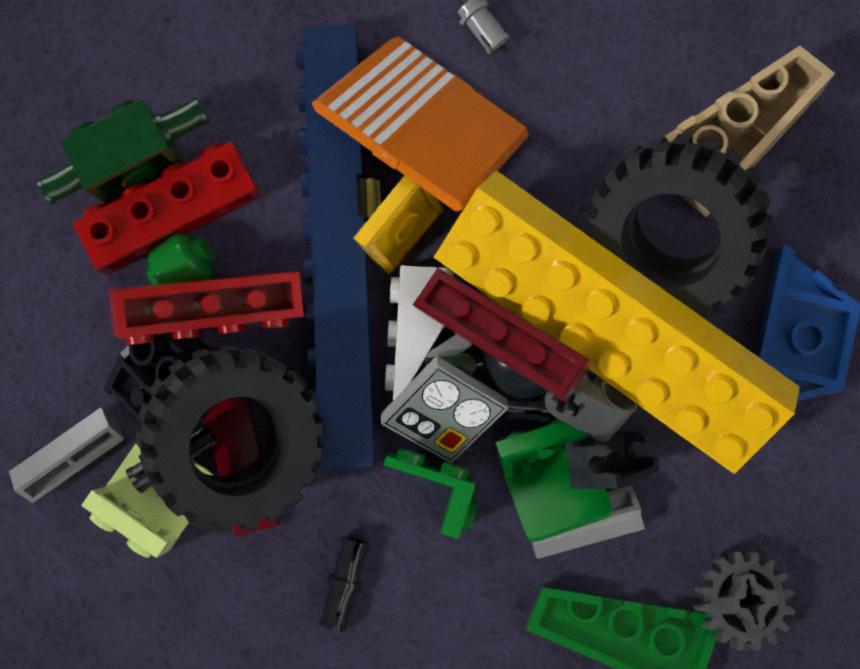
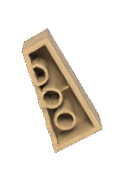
[665,46,835,218]

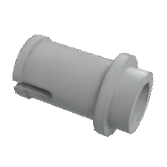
[457,0,510,54]

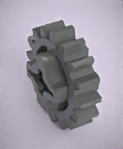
[694,551,795,651]

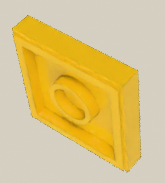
[354,175,443,275]

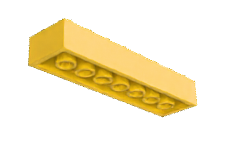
[434,170,800,474]

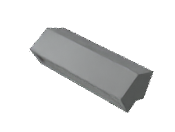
[9,407,124,503]
[531,485,645,559]

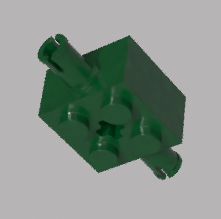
[36,97,210,205]

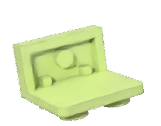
[81,443,215,558]

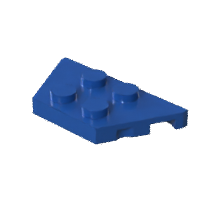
[755,245,860,401]

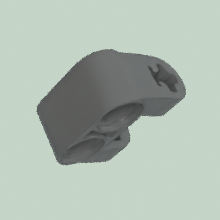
[545,369,638,442]

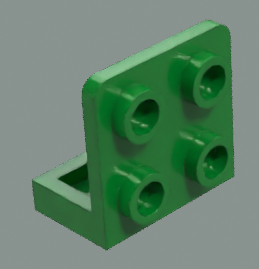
[496,418,613,542]
[383,448,478,539]

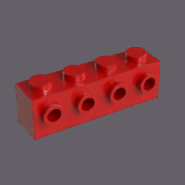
[72,142,261,275]
[108,271,304,345]

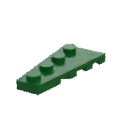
[525,587,724,669]

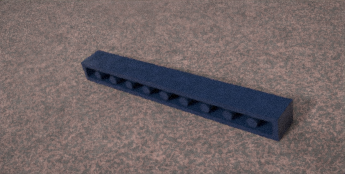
[296,25,376,470]

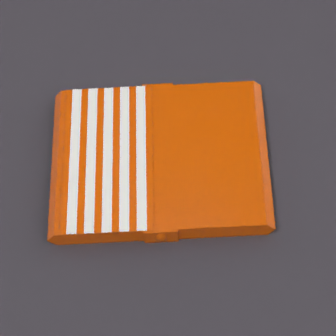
[312,37,529,211]

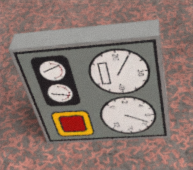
[381,356,509,463]

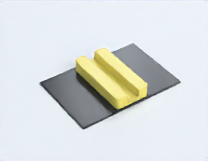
[356,173,382,219]

